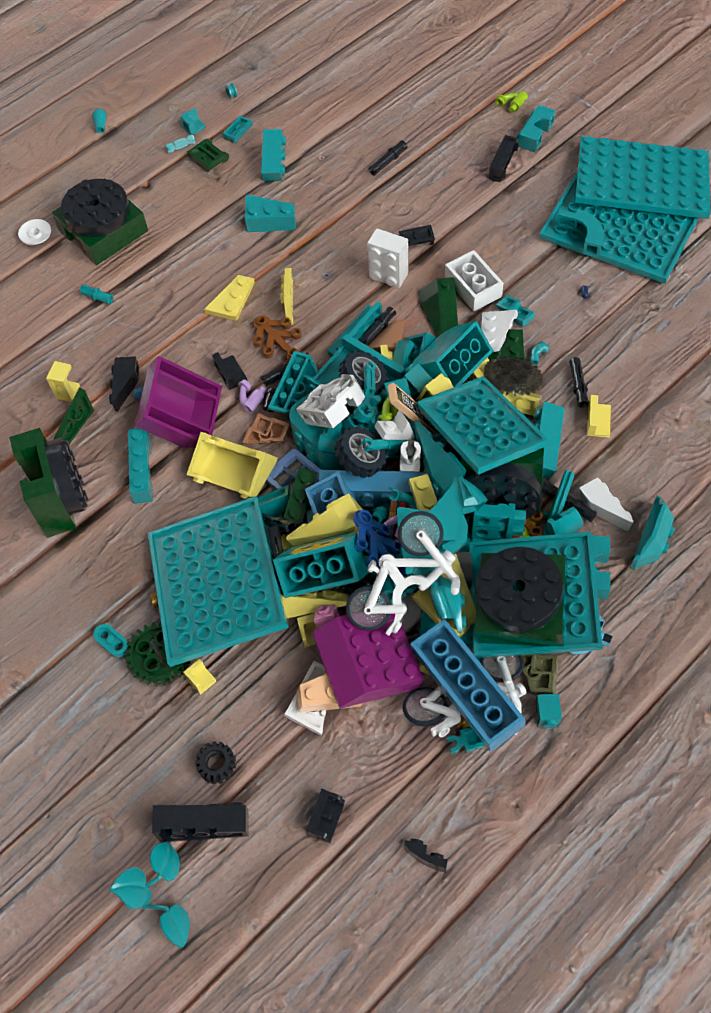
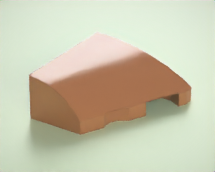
[368,320,406,353]
[242,413,292,445]

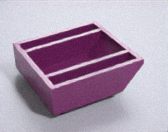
[134,356,222,448]
[312,611,424,709]

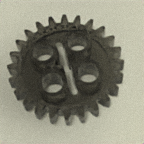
[483,355,543,396]

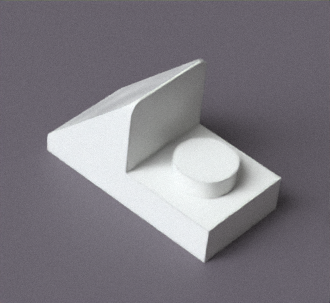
[374,410,415,440]

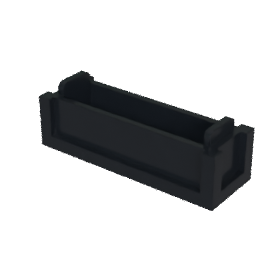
[489,135,519,182]

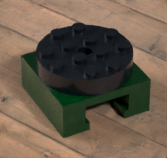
[52,178,148,266]
[9,428,89,538]
[461,448,544,519]
[475,547,567,647]

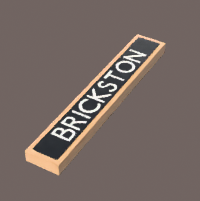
[388,383,440,434]

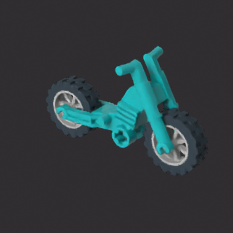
[334,350,429,478]

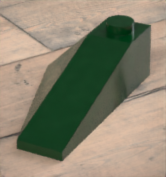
[419,277,458,337]

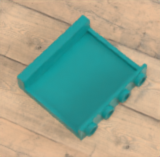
[307,334,405,414]

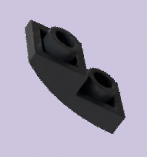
[404,838,448,873]

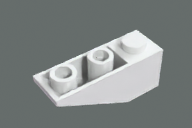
[577,478,633,531]

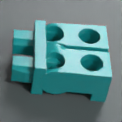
[472,503,526,539]

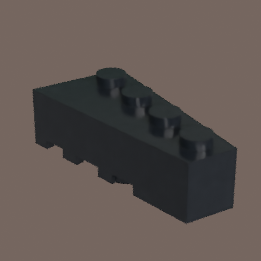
[152,802,249,843]

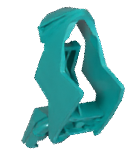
[397,476,488,633]

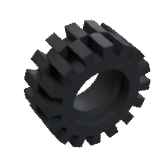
[195,741,236,784]

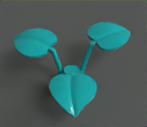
[109,842,190,948]

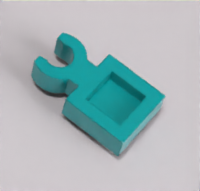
[446,727,486,754]

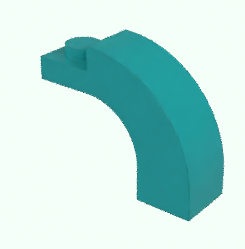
[556,209,604,258]

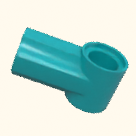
[318,420,343,453]

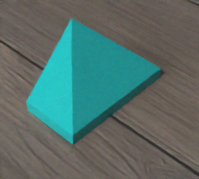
[257,485,290,517]

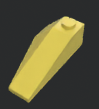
[286,493,363,546]
[279,588,349,619]

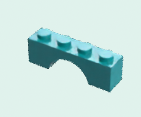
[128,428,153,504]

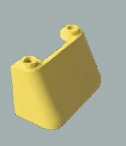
[187,432,278,499]

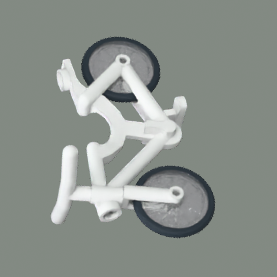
[346,511,460,635]
[402,655,526,737]

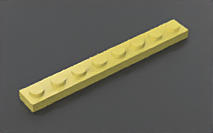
[408,474,476,626]

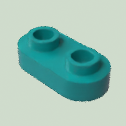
[93,624,129,658]

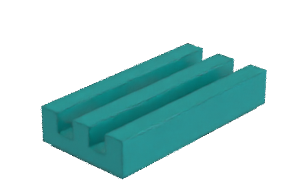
[222,116,253,144]

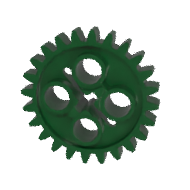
[125,621,191,686]

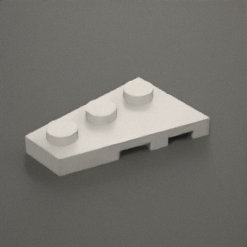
[481,310,518,352]
[284,661,326,736]

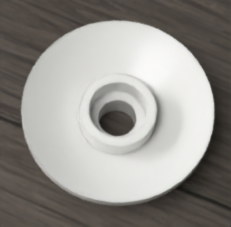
[18,219,51,245]

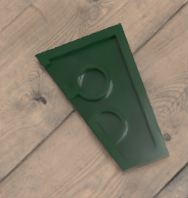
[53,388,94,445]

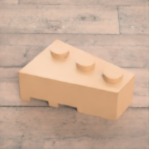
[296,674,363,712]

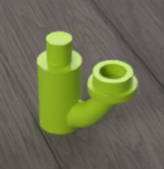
[495,91,528,113]
[378,396,404,421]

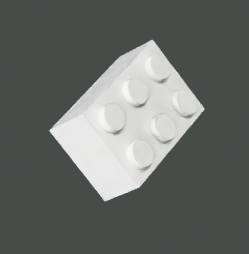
[368,228,408,288]
[445,250,504,311]

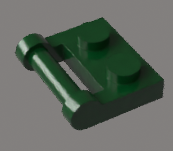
[187,138,229,171]

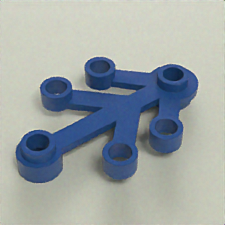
[353,510,406,576]

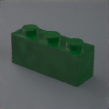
[284,467,317,528]

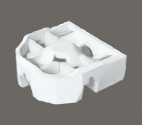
[296,374,365,428]

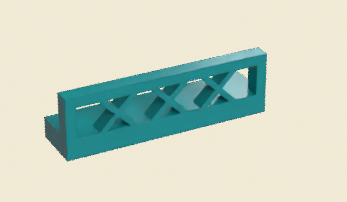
[327,301,382,357]

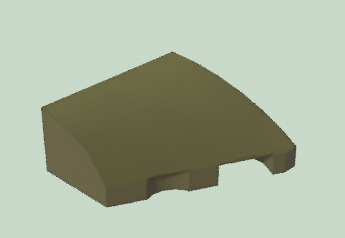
[522,654,559,695]

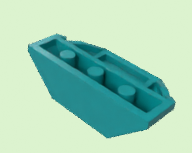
[268,351,319,415]
[631,495,675,569]

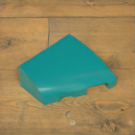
[546,507,583,535]

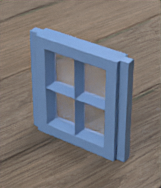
[266,448,321,501]

